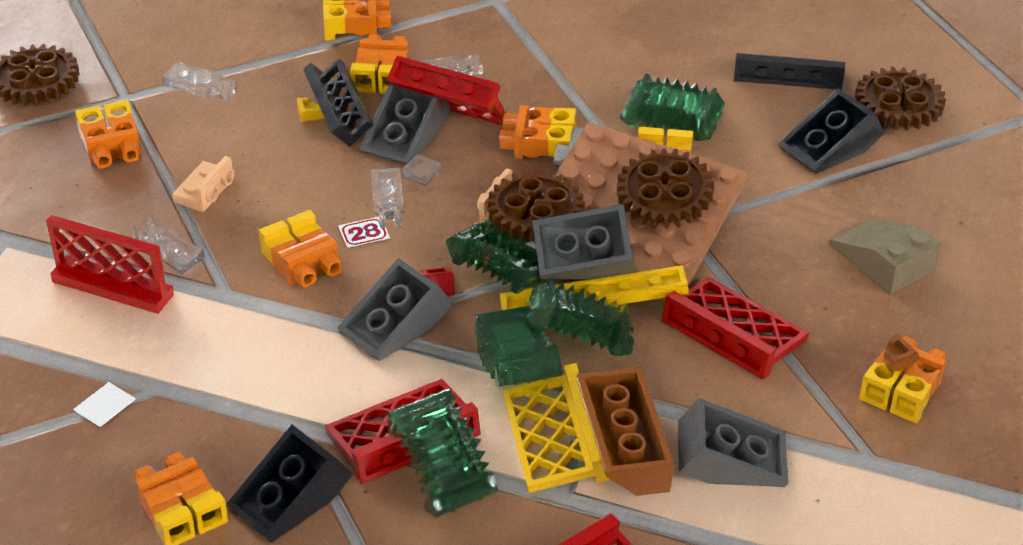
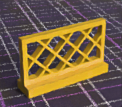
[502,363,610,493]

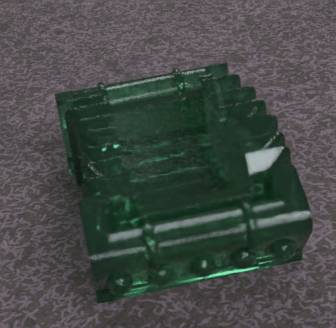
[620,73,725,141]
[446,220,544,294]
[528,278,635,356]
[474,304,563,387]
[387,388,498,518]

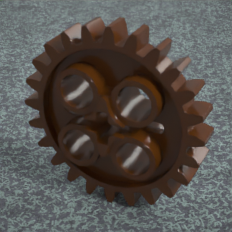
[0,44,80,106]
[854,67,946,131]
[616,148,714,229]
[487,171,585,244]

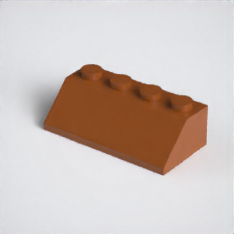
[576,367,674,496]

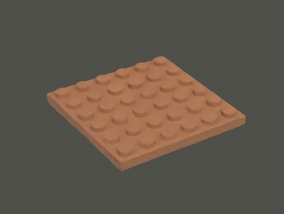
[512,122,748,302]

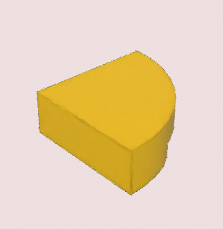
[296,98,325,122]

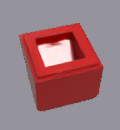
[420,267,455,296]

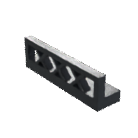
[734,53,845,90]
[303,58,374,147]

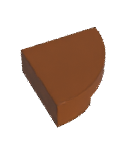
[884,334,919,373]

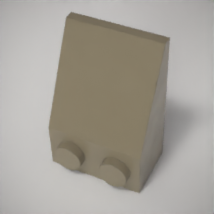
[829,218,941,294]

